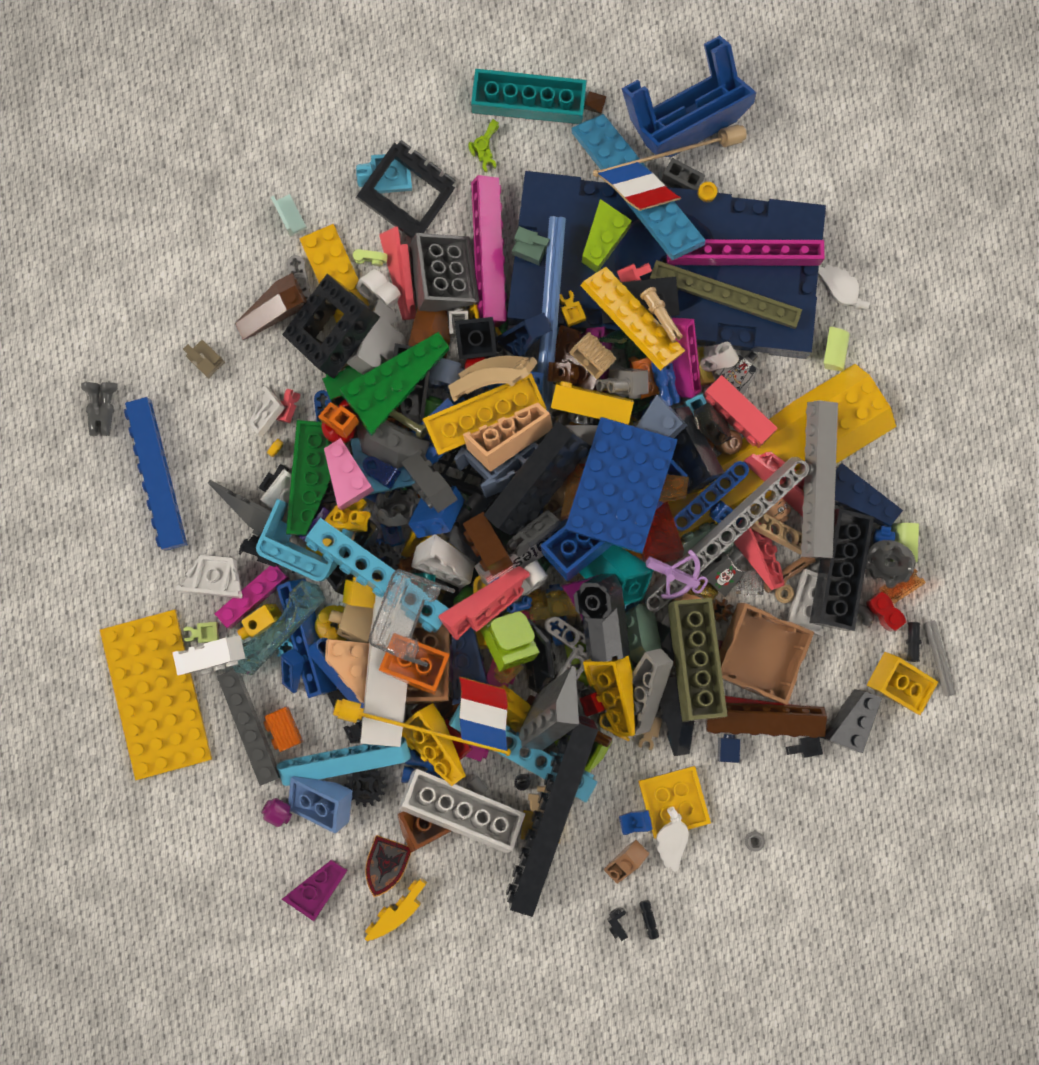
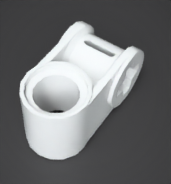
[700,342,739,371]

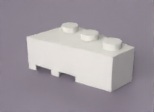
[411,534,475,588]

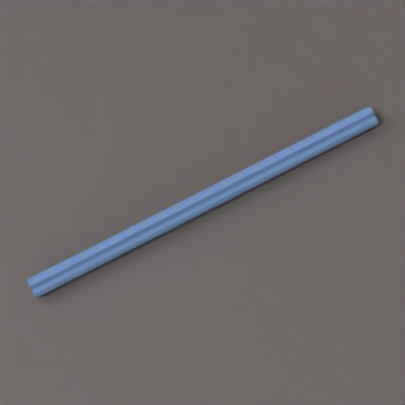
[537,216,566,514]

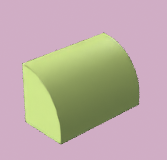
[824,327,850,371]
[890,523,919,562]

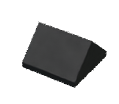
[455,317,497,359]

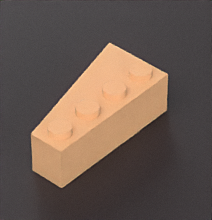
[463,403,553,472]

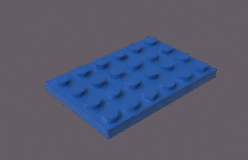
[565,417,678,554]

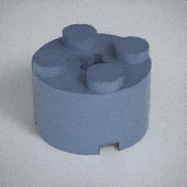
[428,358,465,394]

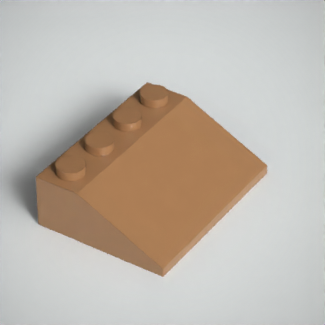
[405,623,450,705]

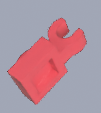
[617,263,652,282]
[276,389,300,423]

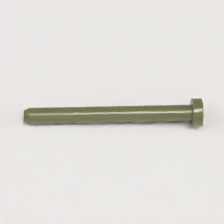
[389,410,428,439]

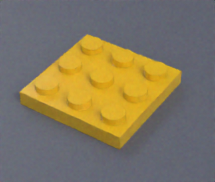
[638,766,711,839]

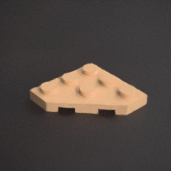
[325,639,369,703]

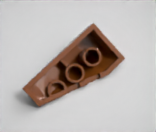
[408,308,450,359]
[397,811,451,853]

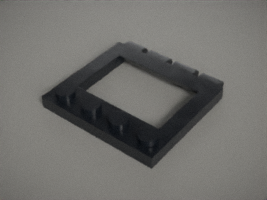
[356,140,456,239]
[444,479,541,564]

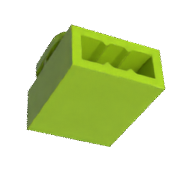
[480,611,539,672]

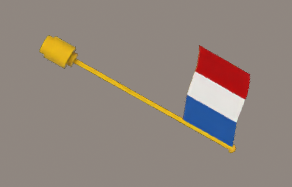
[333,677,511,756]

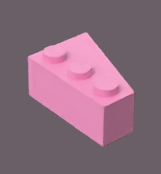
[324,438,374,511]

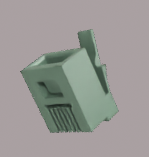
[512,226,550,265]

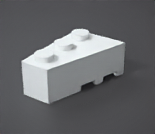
[173,636,246,675]

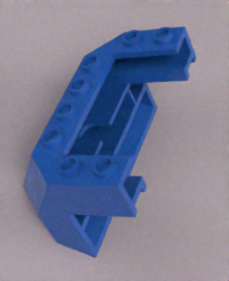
[621,35,757,157]

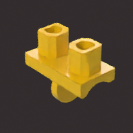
[333,509,371,532]

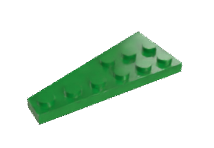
[340,332,449,437]
[286,420,348,536]

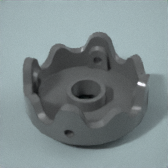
[373,487,421,527]
[865,540,916,588]

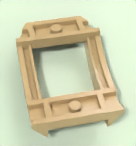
[448,356,537,402]

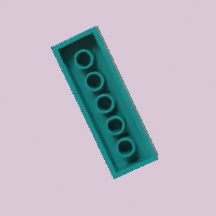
[471,69,587,124]

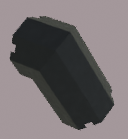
[574,574,630,662]

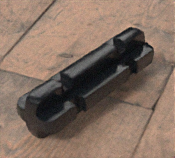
[639,900,659,940]

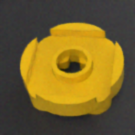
[314,605,347,641]

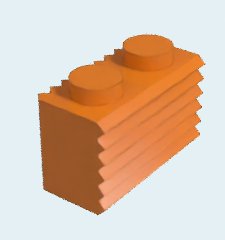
[263,707,303,752]

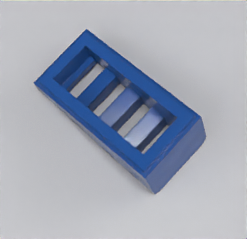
[281,649,304,693]

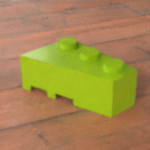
[582,199,632,273]

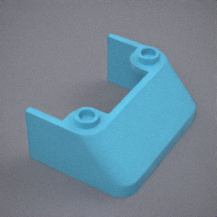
[256,499,354,582]

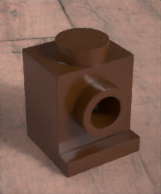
[547,362,579,384]

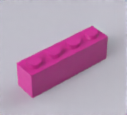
[672,318,701,398]
[214,565,290,629]

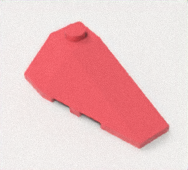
[734,518,785,590]

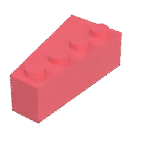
[703,375,777,448]

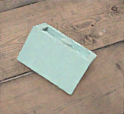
[271,194,307,236]

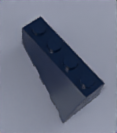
[497,313,552,357]

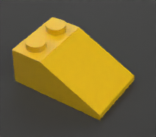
[866,652,938,715]

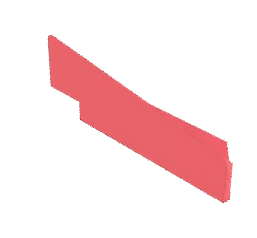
[379,227,416,320]
[744,452,804,517]
[438,566,530,640]

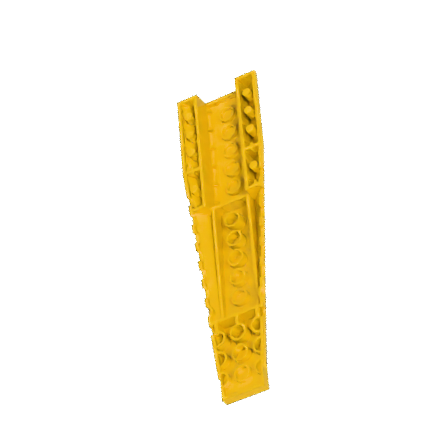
[623,364,896,559]

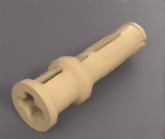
[640,287,683,343]

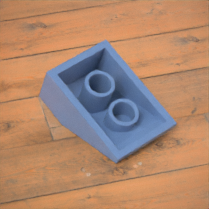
[288,776,353,833]

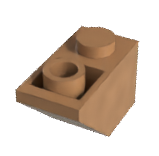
[603,840,650,884]

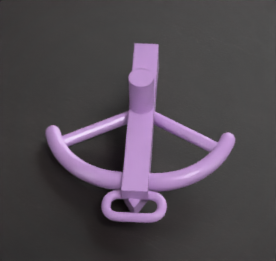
[645,550,708,599]

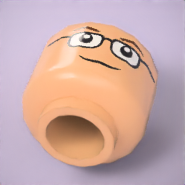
[765,497,791,523]

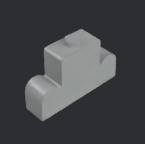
[347,299,408,374]

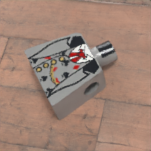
[713,351,759,395]

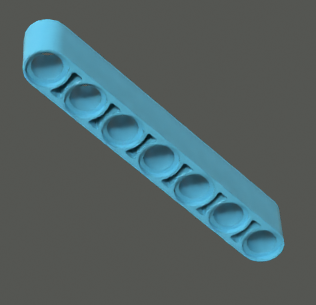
[276,737,411,786]

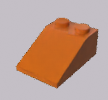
[379,633,450,695]

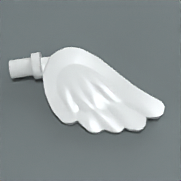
[818,265,870,310]
[657,807,689,872]

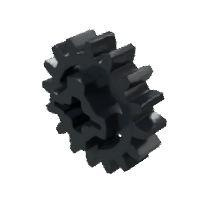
[344,768,387,807]

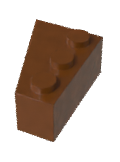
[463,512,514,576]

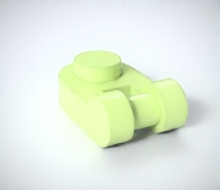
[353,249,388,266]

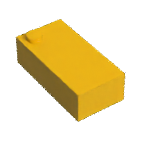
[551,381,634,425]

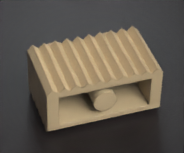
[569,332,617,379]

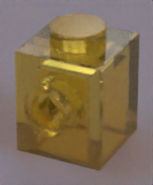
[494,665,524,685]

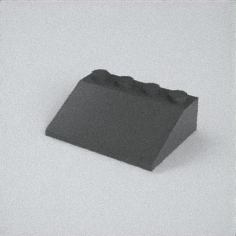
[410,233,479,312]
[519,666,579,750]

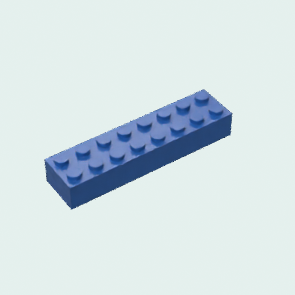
[540,460,688,582]

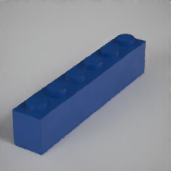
[276,579,337,698]

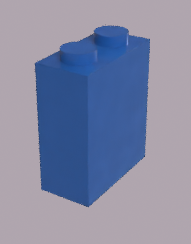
[408,486,465,538]

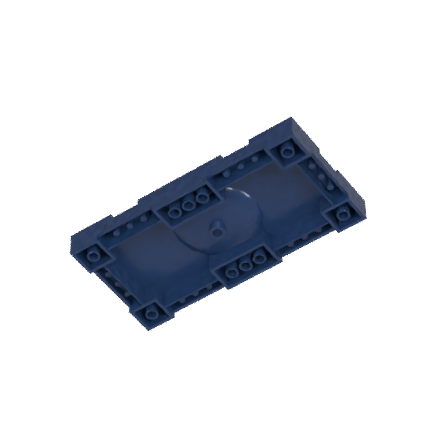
[507,171,826,359]

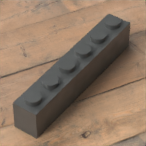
[217,669,280,786]

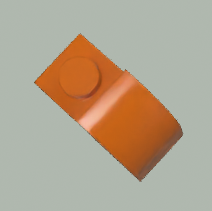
[318,402,359,438]

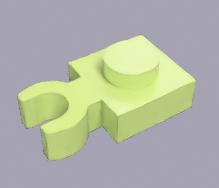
[184,622,219,643]

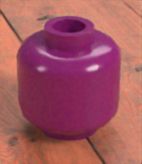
[261,798,292,827]

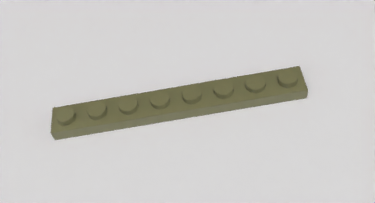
[650,260,802,329]

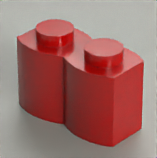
[866,592,906,632]

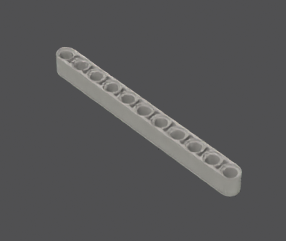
[642,457,809,612]

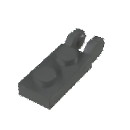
[507,510,561,557]

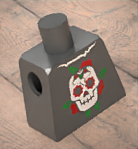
[700,549,745,597]

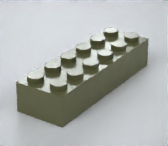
[667,598,727,722]

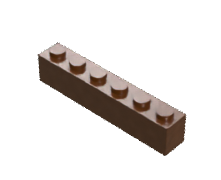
[705,703,827,738]

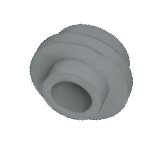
[745,831,765,852]

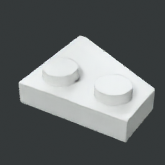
[249,385,285,437]

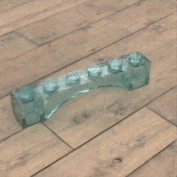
[233,580,326,675]

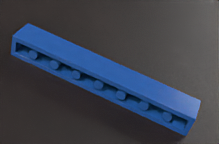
[124,397,188,551]

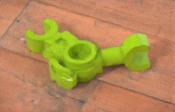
[468,119,499,173]

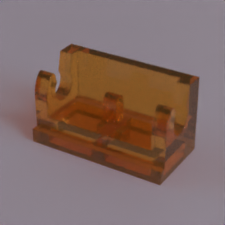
[879,569,926,604]

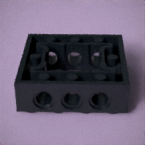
[282,274,380,379]

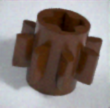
[713,599,734,623]

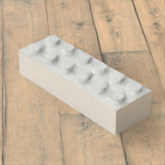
[398,769,526,853]

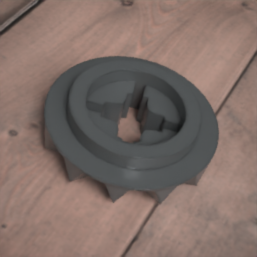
[567,412,599,425]

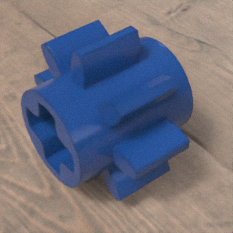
[873,526,895,543]

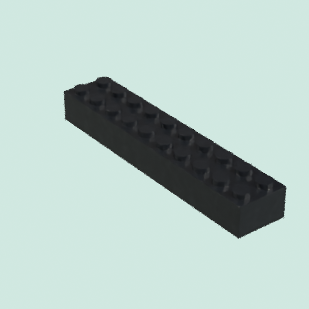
[506,715,598,917]

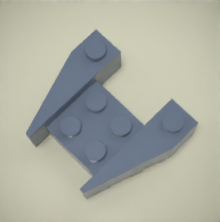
[454,442,538,498]

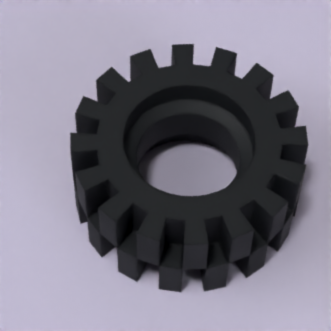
[361,542,400,580]

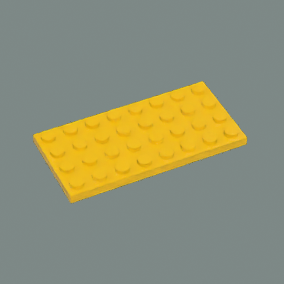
[100,609,213,781]

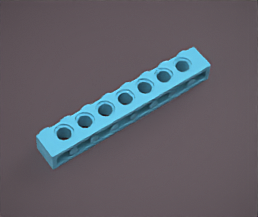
[305,518,449,633]
[449,704,598,803]

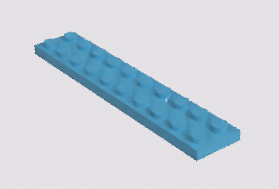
[572,114,706,261]

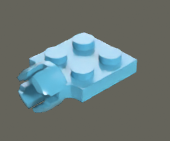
[356,154,412,193]

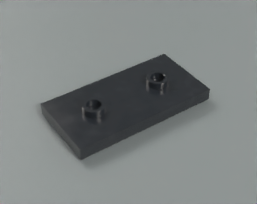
[601,276,680,324]

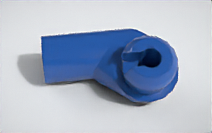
[507,596,532,613]

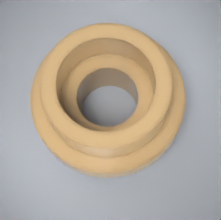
[775,584,794,603]

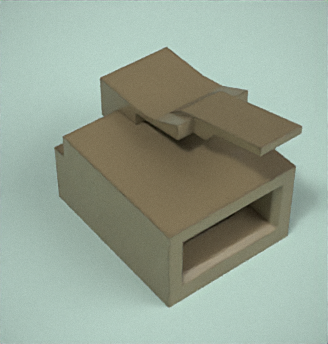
[183,340,225,379]

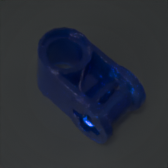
[362,456,401,489]

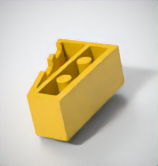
[342,577,381,608]

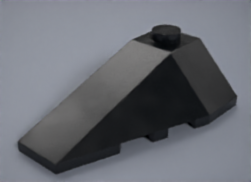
[393,343,430,424]

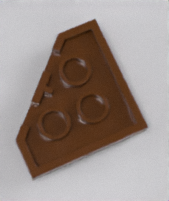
[553,325,600,391]

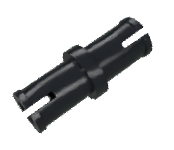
[906,622,922,662]

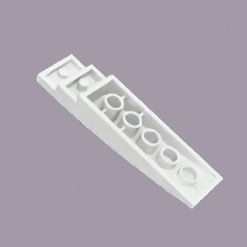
[360,584,414,747]

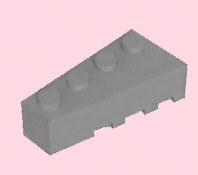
[632,649,673,736]

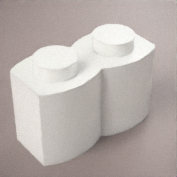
[356,269,401,307]

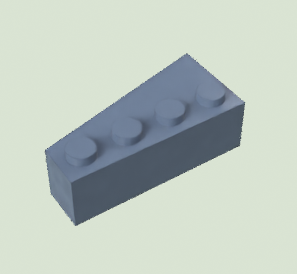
[636,395,687,438]

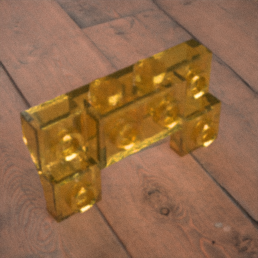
[526,589,577,621]

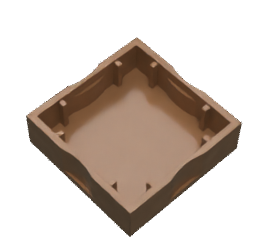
[719,603,814,705]

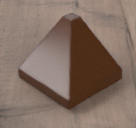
[584,91,607,114]

